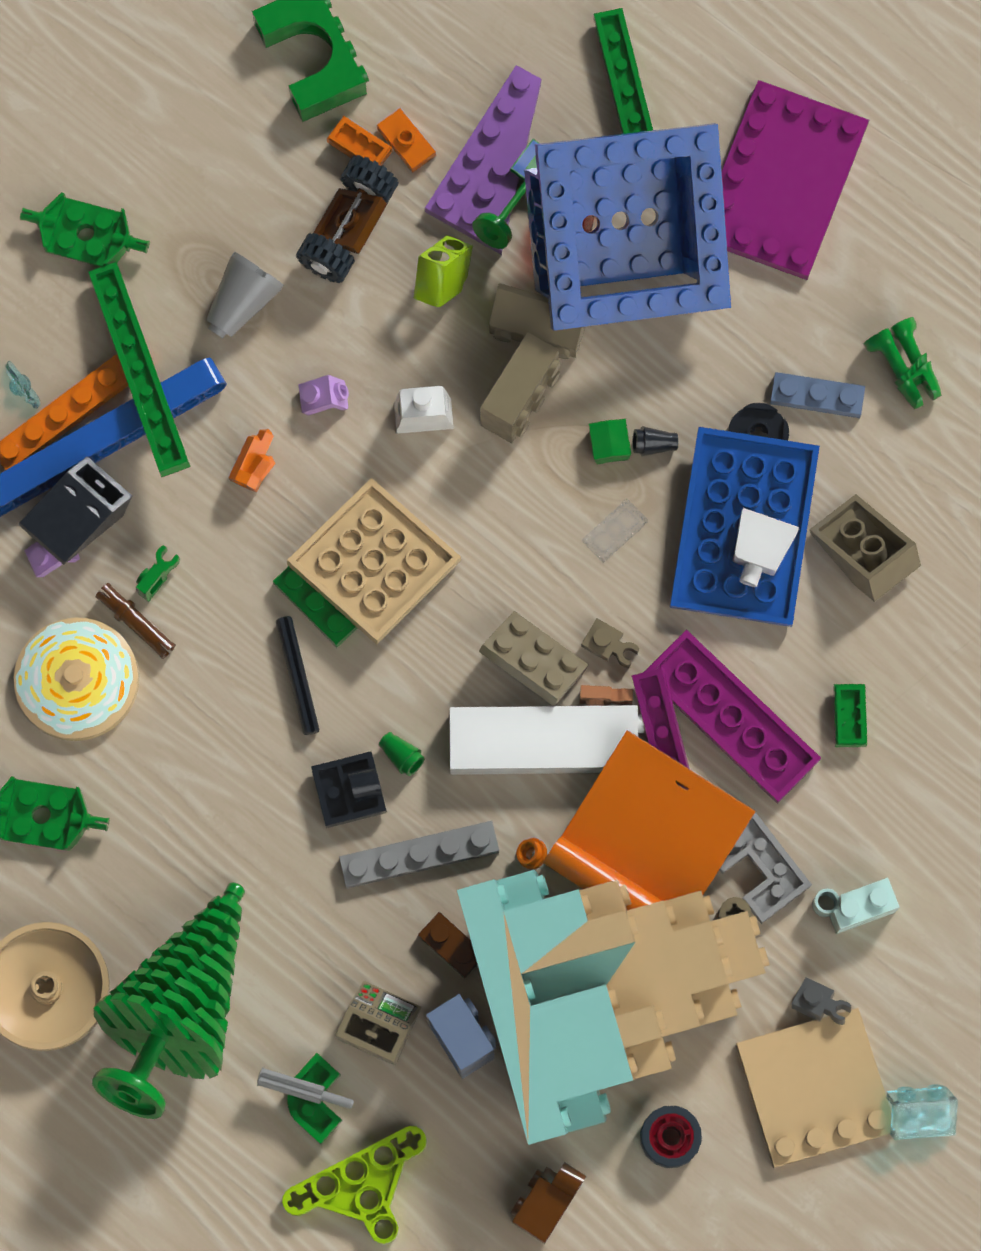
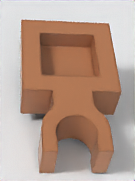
[579,685,634,706]

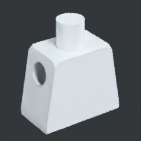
[394,386,454,434]
[733,508,799,587]

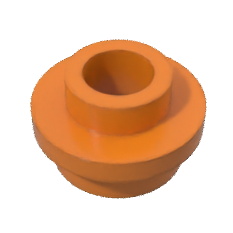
[516,838,547,870]

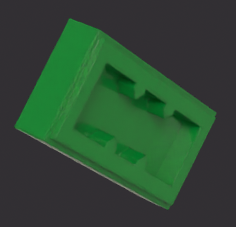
[833,684,867,747]

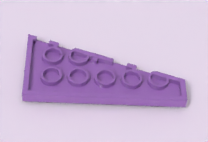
[425,65,542,255]

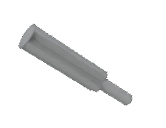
[257,1067,354,1109]

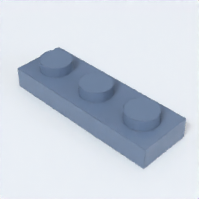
[770,372,865,418]

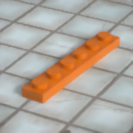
[0,354,129,470]

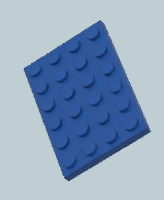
[670,427,820,627]

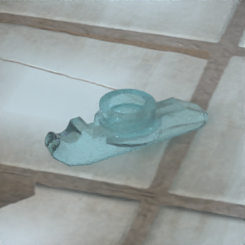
[5,361,40,409]

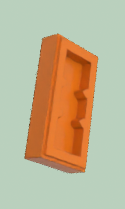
[377,108,436,173]
[327,116,393,166]

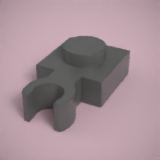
[792,977,851,1025]

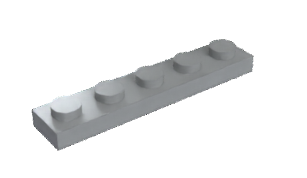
[339,821,499,889]

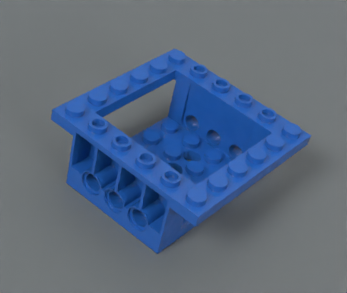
[524,123,731,331]

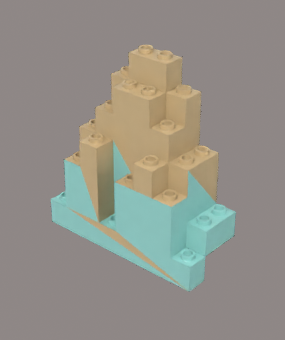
[457,870,770,1145]

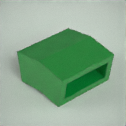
[589,419,631,465]

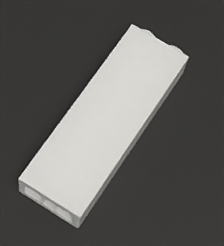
[450,705,644,775]

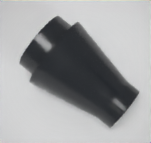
[632,426,678,456]

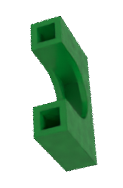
[252,0,369,122]

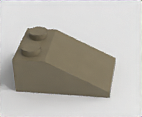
[810,494,921,602]

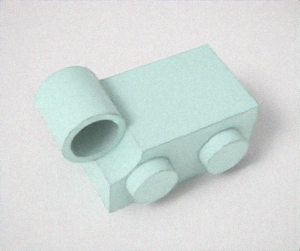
[812,878,900,934]

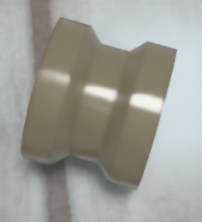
[718,897,751,919]

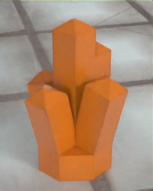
[229,429,275,492]

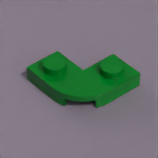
[287,1053,343,1144]

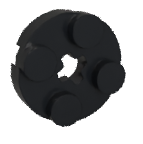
[728,403,789,441]

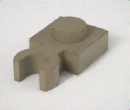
[581,618,639,668]

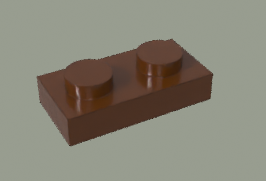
[418,912,478,979]

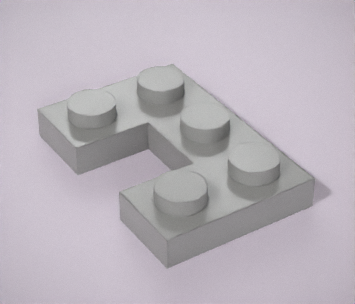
[719,812,812,924]

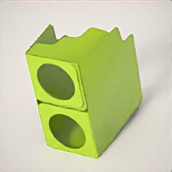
[413,235,473,307]

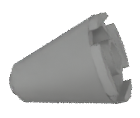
[206,252,284,338]

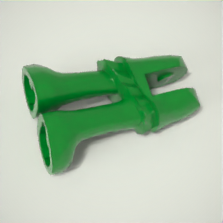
[863,317,942,409]

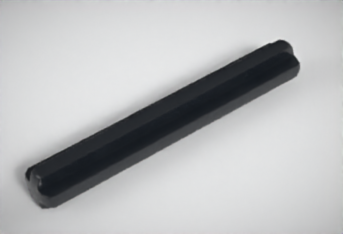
[276,616,320,735]

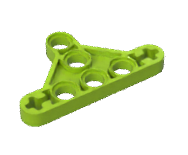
[282,1126,427,1244]

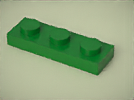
[273,566,358,648]

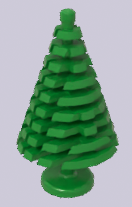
[92,882,245,1119]

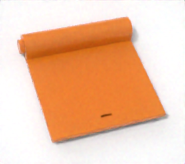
[543,730,756,911]

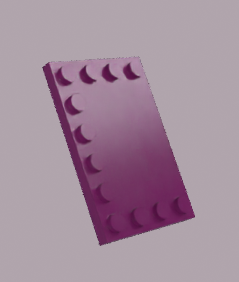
[722,80,869,280]

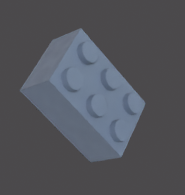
[426,994,496,1079]

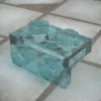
[886,1084,958,1140]

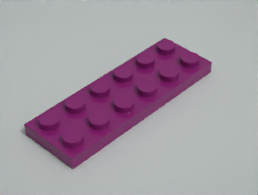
[644,629,821,804]

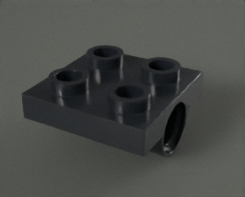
[311,751,387,828]

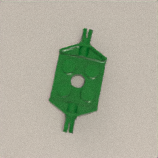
[20,192,150,267]
[0,776,110,851]

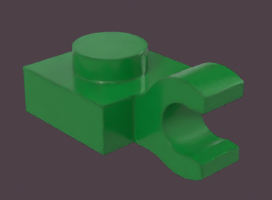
[136,545,180,602]

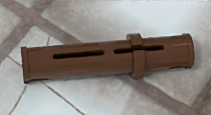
[95,583,176,659]

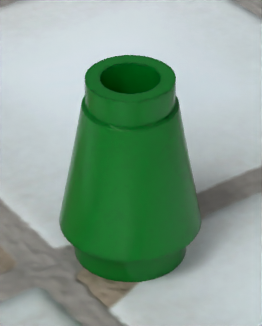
[378,732,425,776]

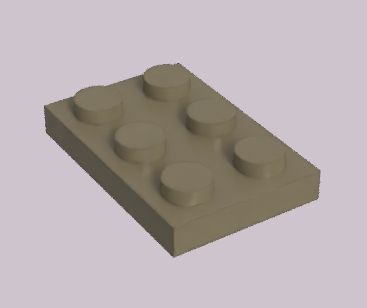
[479,611,589,706]

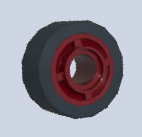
[640,1106,702,1168]

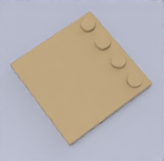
[287,478,461,645]
[736,1008,897,1168]

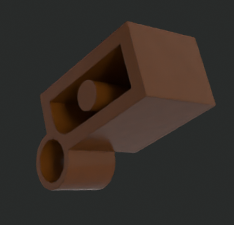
[510,1162,586,1244]

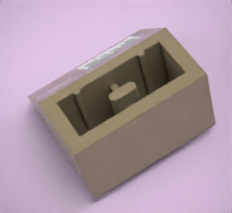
[335,981,422,1065]

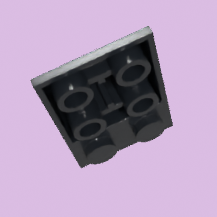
[18,456,132,565]

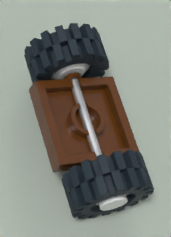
[296,155,399,283]

